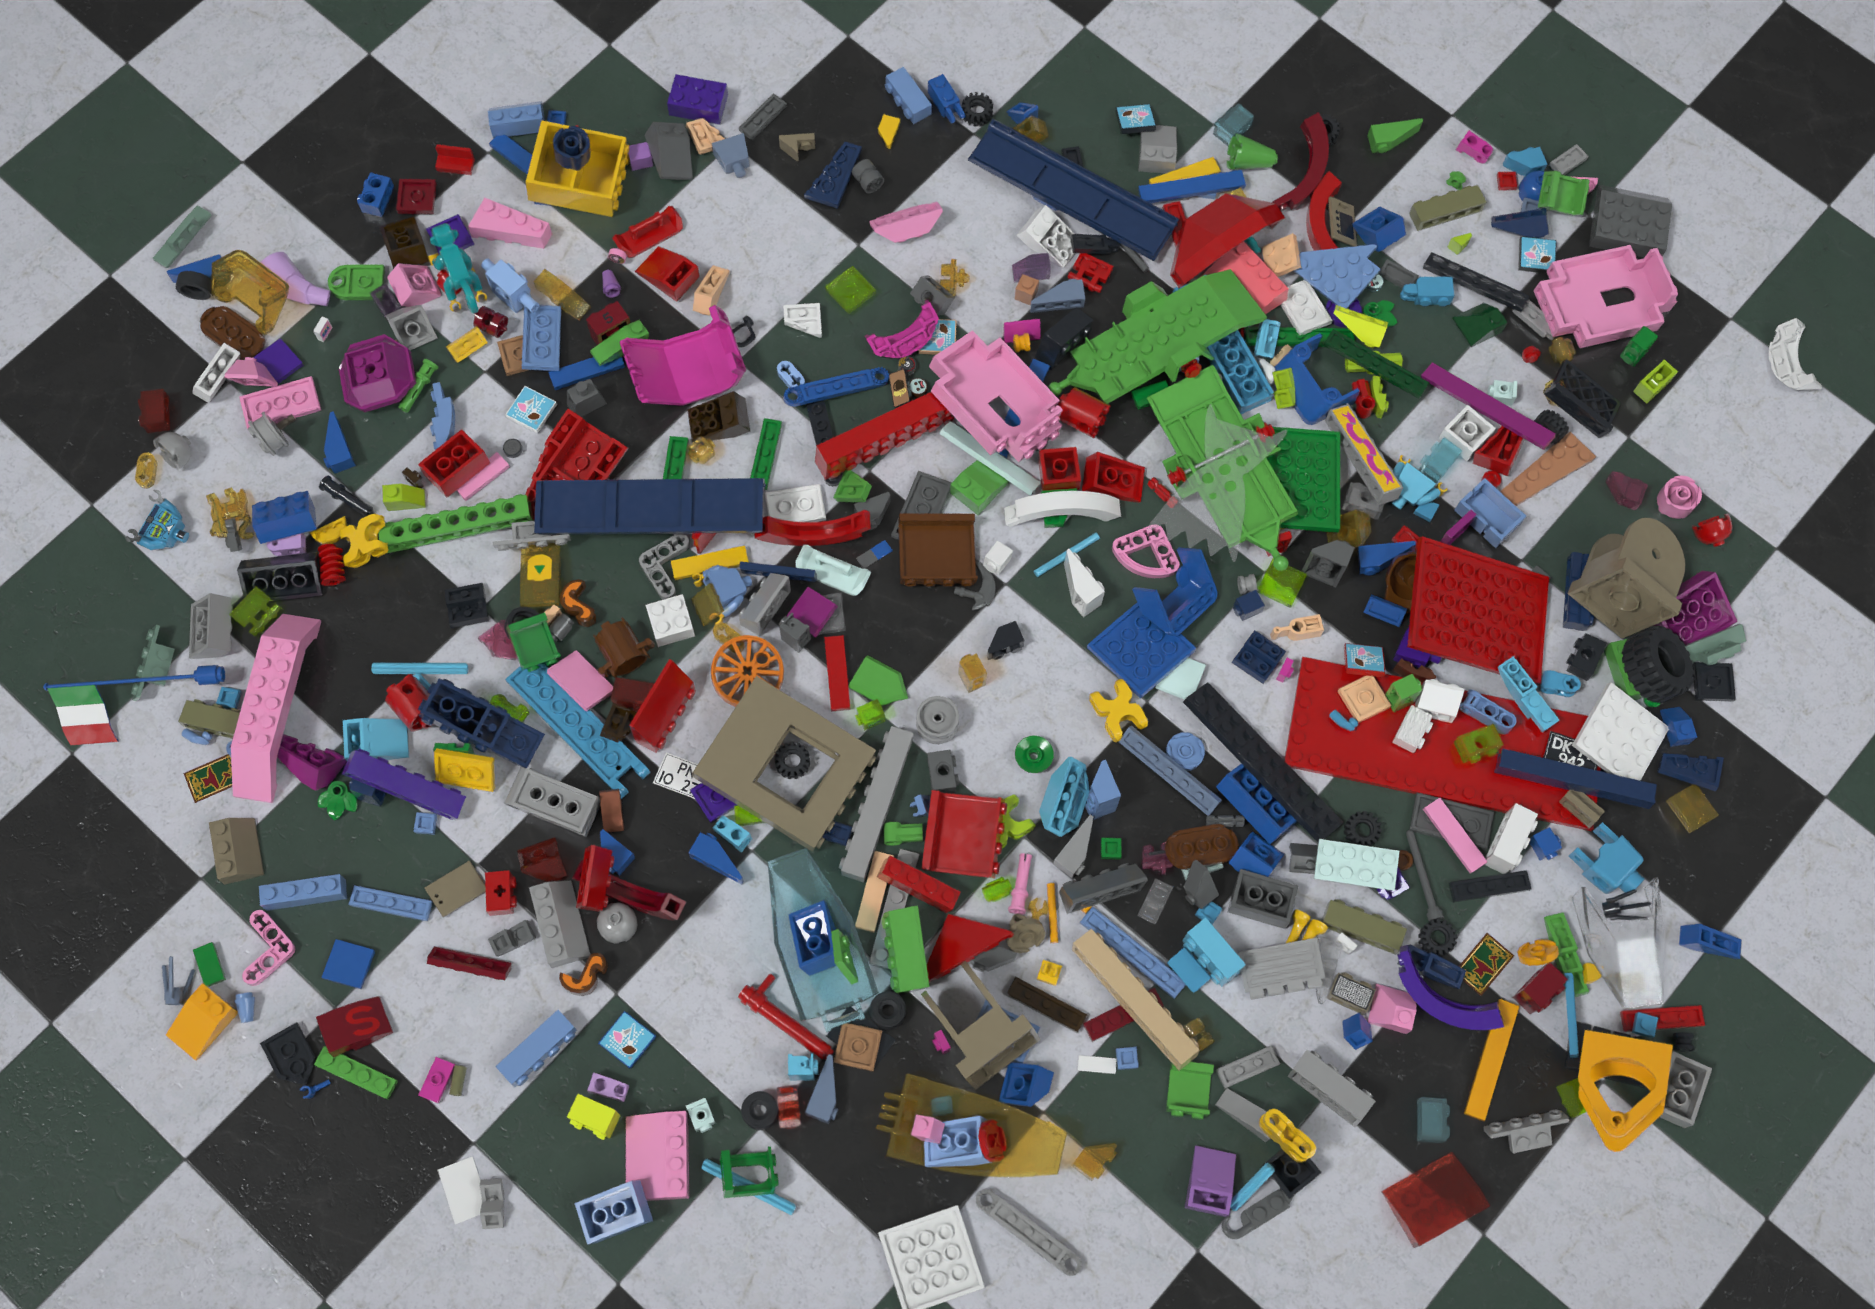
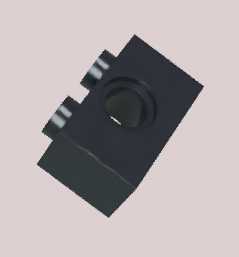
[1566,633,1607,681]

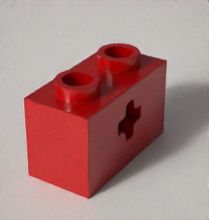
[485,870,517,916]

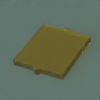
[691,583,724,626]

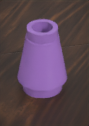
[602,270,621,298]

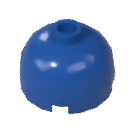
[1518,170,1545,201]

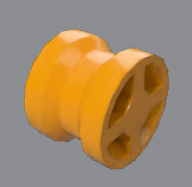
[1013,333,1030,353]

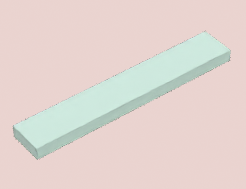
[940,421,1041,496]

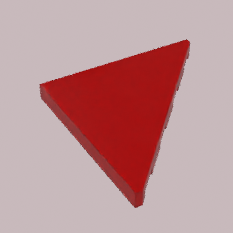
[927,914,1014,982]

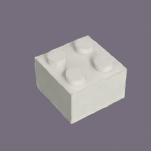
[1439,405,1496,461]
[646,594,695,647]

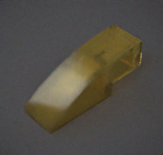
[533,269,591,320]

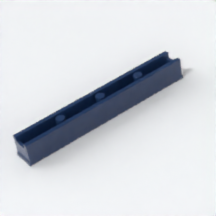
[1494,749,1657,809]

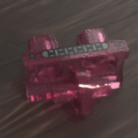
[1141,843,1173,875]

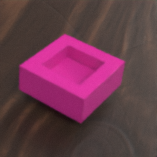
[1276,657,1294,683]
[932,1030,951,1054]

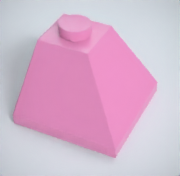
[224,357,278,387]
[1368,984,1416,1034]

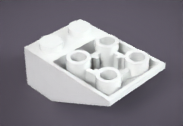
[1017,205,1075,268]
[1064,549,1105,617]

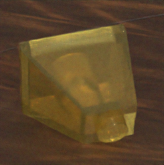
[1327,509,1372,548]

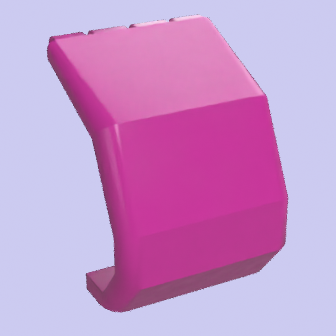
[619,305,746,406]

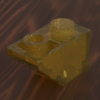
[1072,1143,1117,1181]

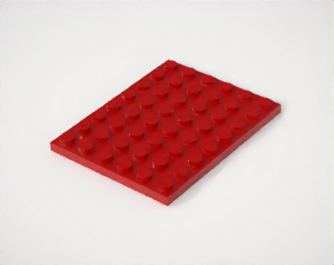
[1407,536,1549,685]

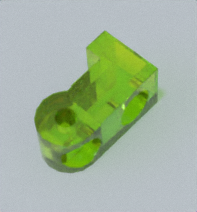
[490,694,530,722]

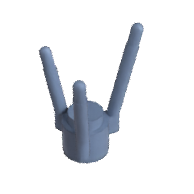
[162,956,195,1005]

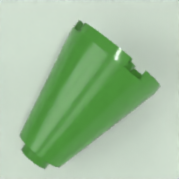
[1226,134,1278,170]

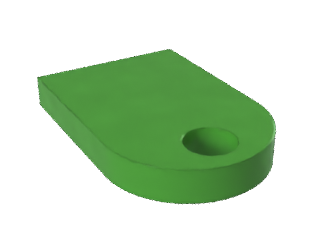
[328,264,385,300]

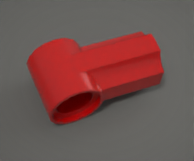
[1351,379,1375,419]

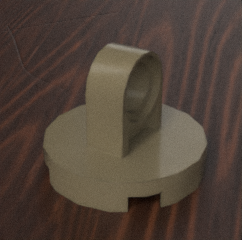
[1006,914,1046,953]

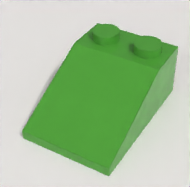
[950,460,1009,515]

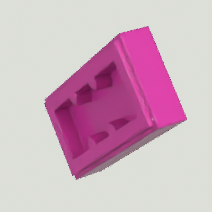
[419,1057,455,1104]

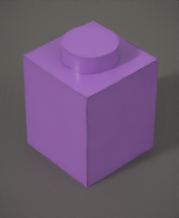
[628,142,653,171]

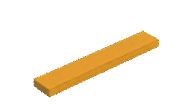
[1464,999,1519,1121]

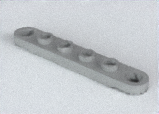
[976,1189,1082,1276]

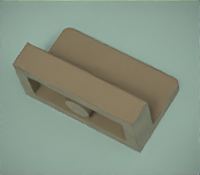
[1559,790,1604,828]

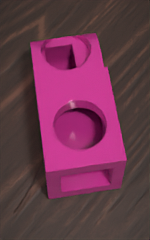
[1455,130,1493,164]

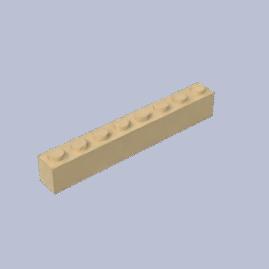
[1072,929,1200,1071]

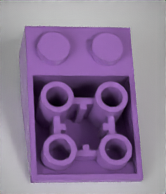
[1185,1146,1236,1217]

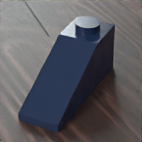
[1491,208,1549,238]

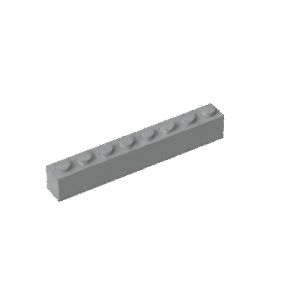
[839,726,914,882]

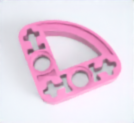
[1112,524,1180,578]

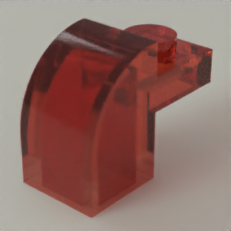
[777,1085,801,1129]

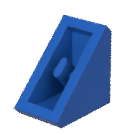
[1007,102,1038,131]

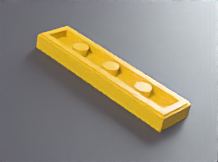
[1149,157,1221,184]
[671,545,749,580]

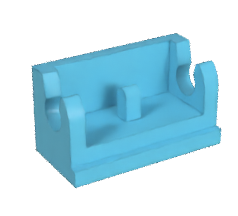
[1253,319,1281,359]

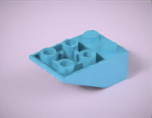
[343,718,409,761]

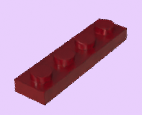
[427,946,512,981]
[1083,988,1164,1042]

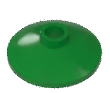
[1015,735,1054,773]

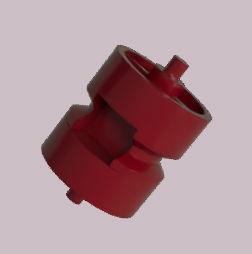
[473,306,508,338]

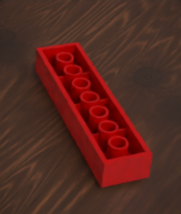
[815,392,955,480]

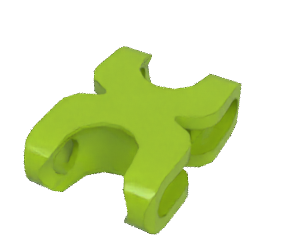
[1000,794,1036,849]

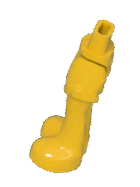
[1285,909,1328,943]

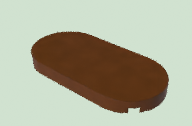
[200,306,265,360]
[1165,824,1239,870]

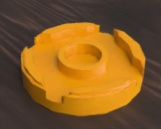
[1517,939,1559,966]

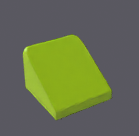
[1447,233,1472,255]

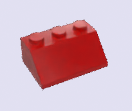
[576,845,614,912]

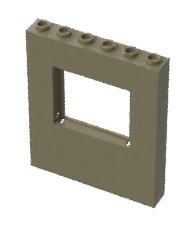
[692,676,877,852]

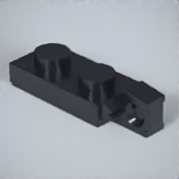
[1070,234,1121,254]

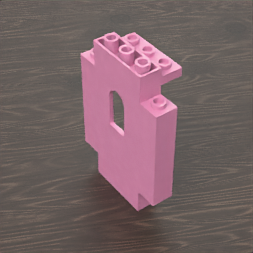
[1533,245,1678,348]
[929,330,1063,462]

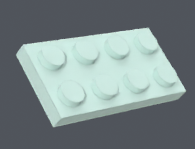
[1314,839,1399,891]

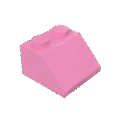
[387,264,441,307]

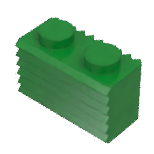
[1620,326,1658,366]

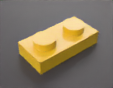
[446,327,488,363]

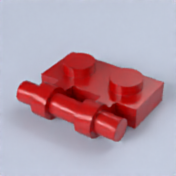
[1068,253,1114,293]

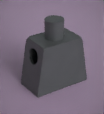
[567,379,607,417]

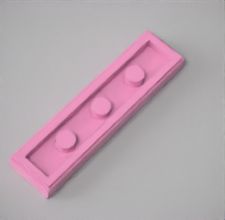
[1423,798,1487,874]

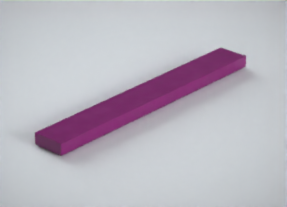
[1421,363,1555,450]

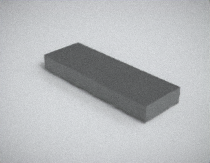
[739,93,787,140]

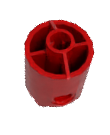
[1057,387,1111,439]
[385,674,433,732]

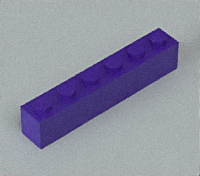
[342,749,466,820]

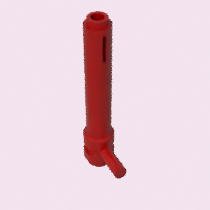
[738,974,834,1060]

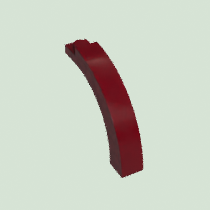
[1272,112,1329,211]
[572,860,686,920]

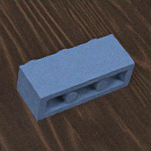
[885,67,932,124]

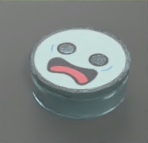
[1366,274,1384,292]

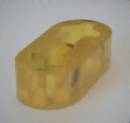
[135,452,158,489]
[713,623,745,653]

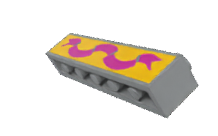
[1325,404,1403,505]

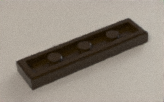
[1006,976,1087,1034]

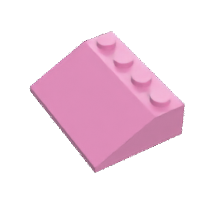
[626,1111,689,1201]

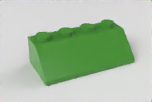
[881,906,930,993]

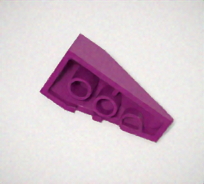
[277,734,347,791]

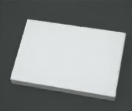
[1281,280,1332,336]
[765,484,826,522]

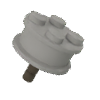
[248,412,296,456]

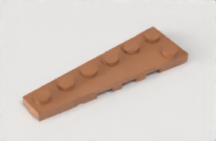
[1500,432,1596,506]

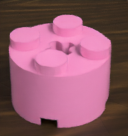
[1657,475,1702,519]

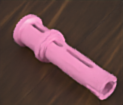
[1008,853,1032,915]

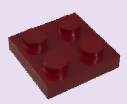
[396,179,437,214]

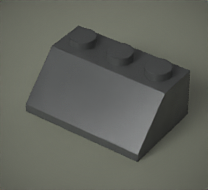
[1301,540,1355,588]
[1227,869,1298,929]

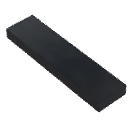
[1449,870,1532,903]

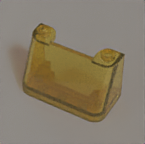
[212,250,289,335]

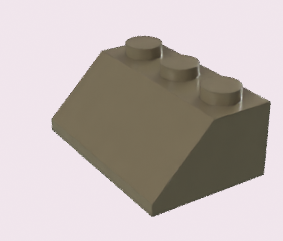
[209,818,264,885]

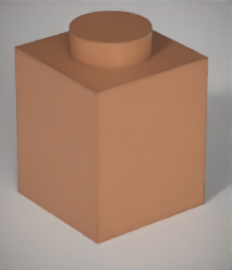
[1015,274,1039,305]

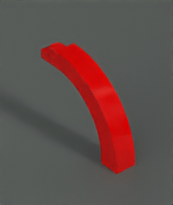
[1306,171,1342,251]
[754,510,870,546]

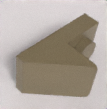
[779,133,815,161]

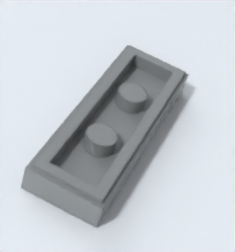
[1216,1045,1280,1089]

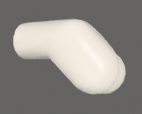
[1258,359,1276,385]

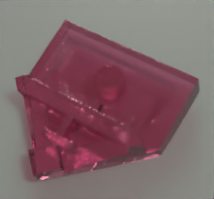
[478,620,517,660]

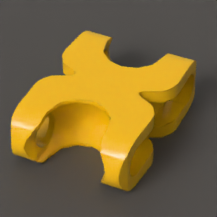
[340,514,389,568]
[1089,679,1148,742]
[1259,1109,1316,1162]

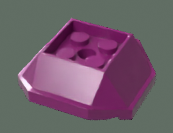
[339,334,416,412]

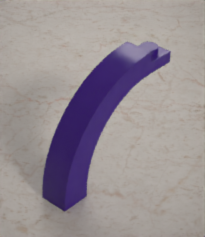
[1397,945,1504,1030]

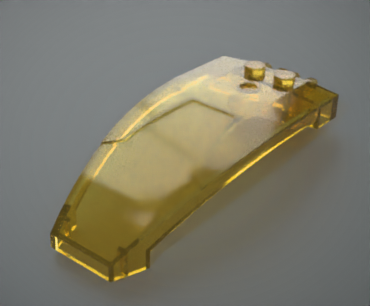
[876,1074,1067,1178]

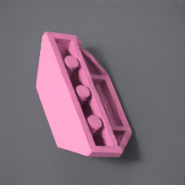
[869,201,943,243]

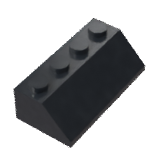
[237,552,323,604]

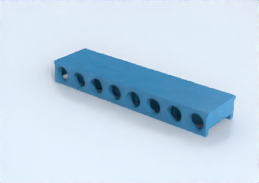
[1173,274,1274,414]

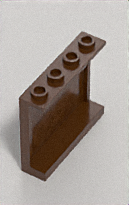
[898,513,978,587]

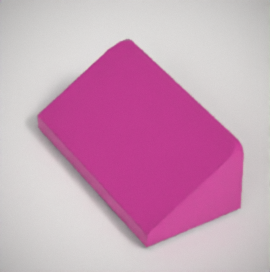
[1003,319,1040,343]

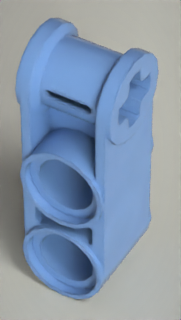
[1459,690,1516,734]

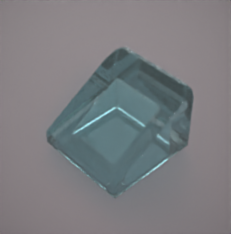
[930,1095,953,1117]

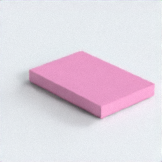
[547,650,615,711]

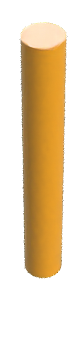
[1047,883,1058,944]

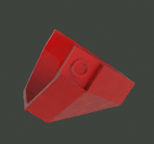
[1170,193,1285,288]

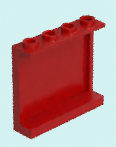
[921,790,1007,879]

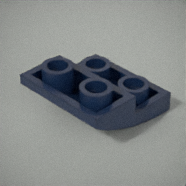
[1231,630,1286,684]

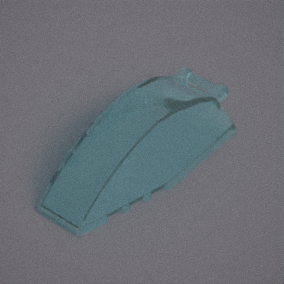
[768,848,879,1033]

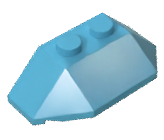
[1039,756,1090,837]

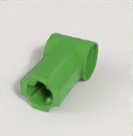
[883,822,923,846]

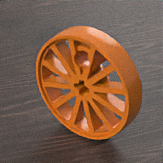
[711,635,784,707]

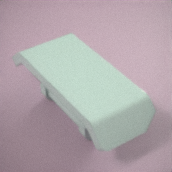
[796,545,871,596]

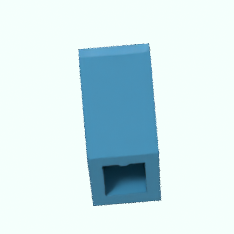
[1503,147,1547,177]

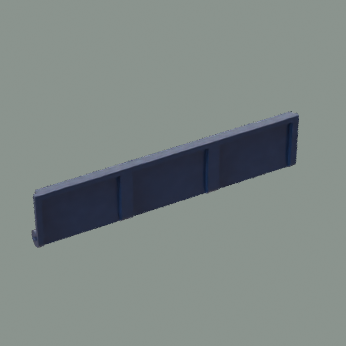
[968,119,1179,261]
[534,478,766,535]

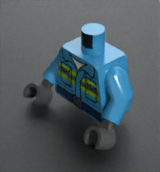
[125,490,189,550]

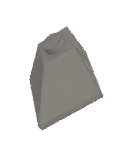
[385,305,437,350]

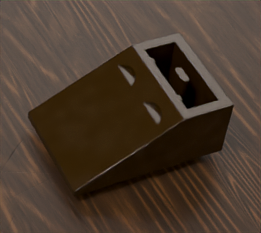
[687,391,750,443]

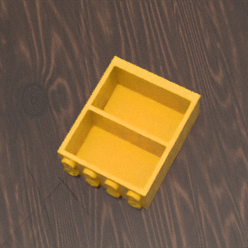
[526,120,630,217]

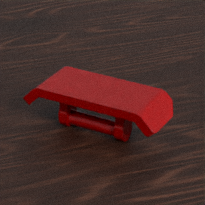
[612,206,683,258]

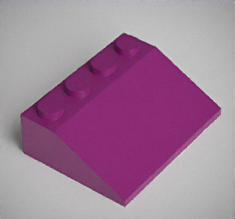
[1653,571,1737,645]

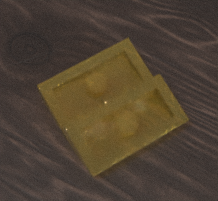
[1666,784,1719,834]

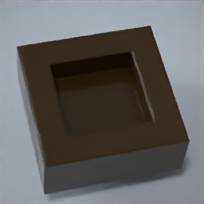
[402,468,424,489]

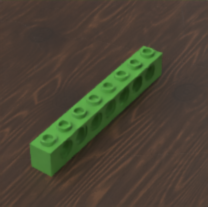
[379,494,534,554]

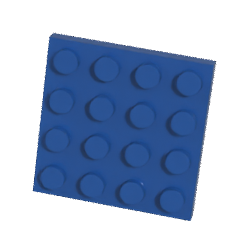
[1087,602,1196,699]

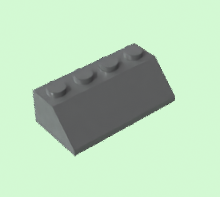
[1059,863,1148,914]

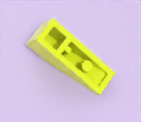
[1334,305,1388,348]

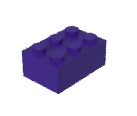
[667,74,728,125]

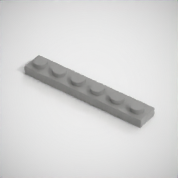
[869,849,919,969]

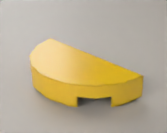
[310,516,348,544]

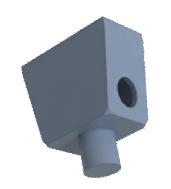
[712,133,750,178]

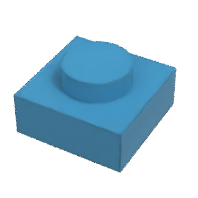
[1632,1012,1658,1038]

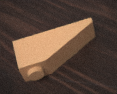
[693,265,730,316]

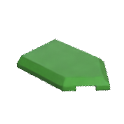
[849,655,908,706]

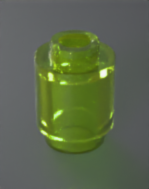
[981,877,1012,902]

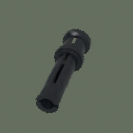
[319,475,373,517]

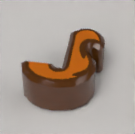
[560,579,596,627]
[559,953,608,996]

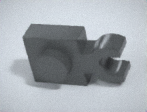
[225,518,242,552]

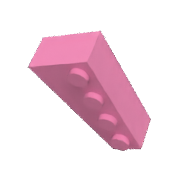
[468,198,552,249]

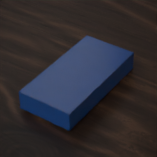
[1363,594,1407,627]

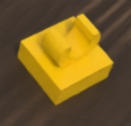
[1037,960,1062,986]

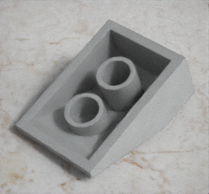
[1138,125,1177,173]

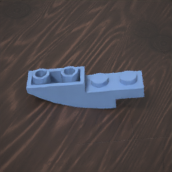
[430,382,455,450]

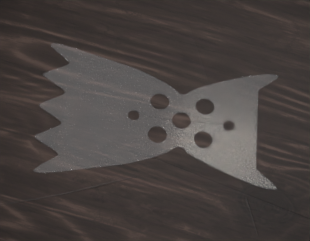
[1147,404,1287,562]

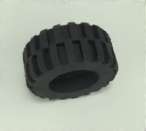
[1622,626,1694,703]

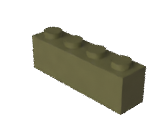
[1409,185,1486,231]
[178,699,241,739]
[1321,899,1407,955]

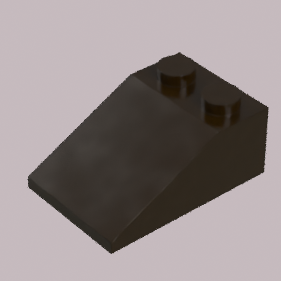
[379,217,430,269]

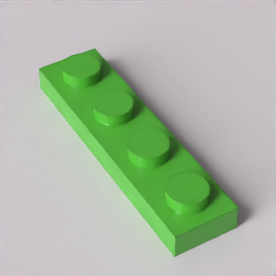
[314,1046,398,1100]

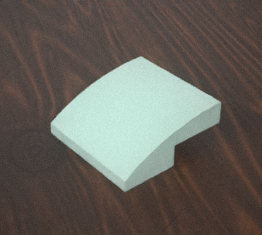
[1155,658,1206,700]

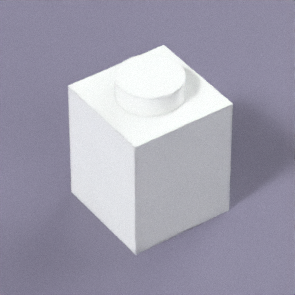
[983,541,1013,575]

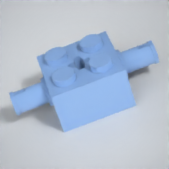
[481,258,539,313]

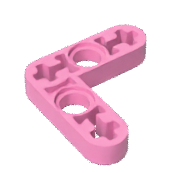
[242,910,295,986]

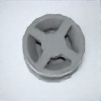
[1237,574,1257,595]

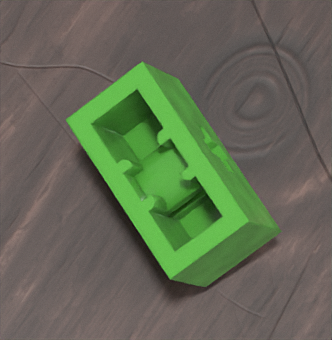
[1385,674,1422,712]

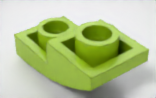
[1369,376,1389,418]

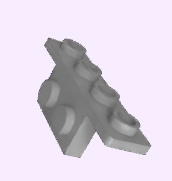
[493,521,571,551]
[1484,1110,1569,1153]

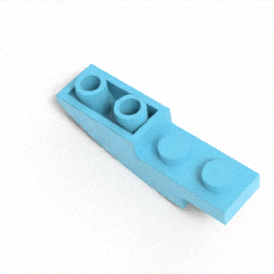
[1497,656,1559,733]

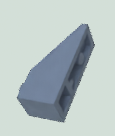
[1030,279,1085,313]
[805,1054,838,1124]

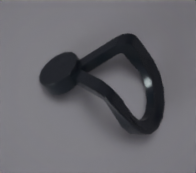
[732,315,756,348]

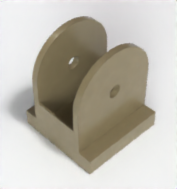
[1567,518,1685,639]
[921,961,1040,1090]

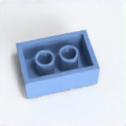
[575,1180,653,1244]

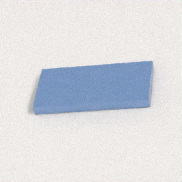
[522,305,561,371]

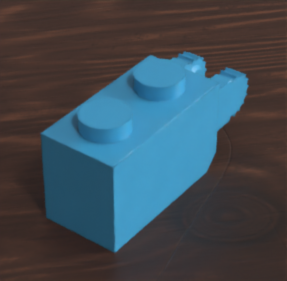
[1400,277,1454,306]

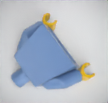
[692,565,752,626]

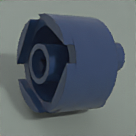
[553,126,591,171]

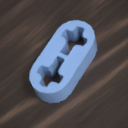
[777,361,805,388]

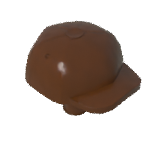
[1385,551,1417,613]

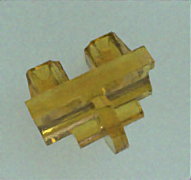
[940,259,970,297]

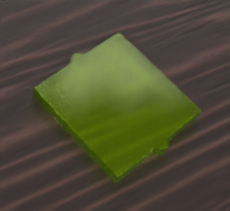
[1556,1078,1598,1119]

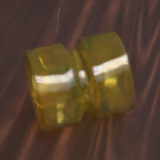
[1183,1017,1215,1052]

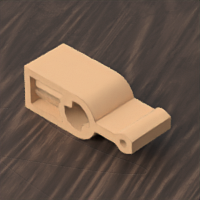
[1270,614,1324,641]

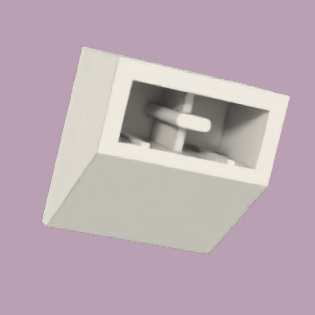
[1415,679,1464,723]

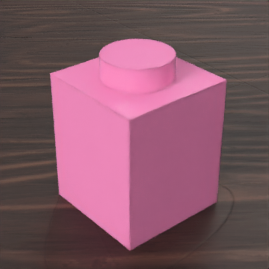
[911,1115,945,1144]

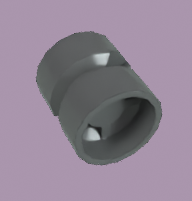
[852,159,884,193]

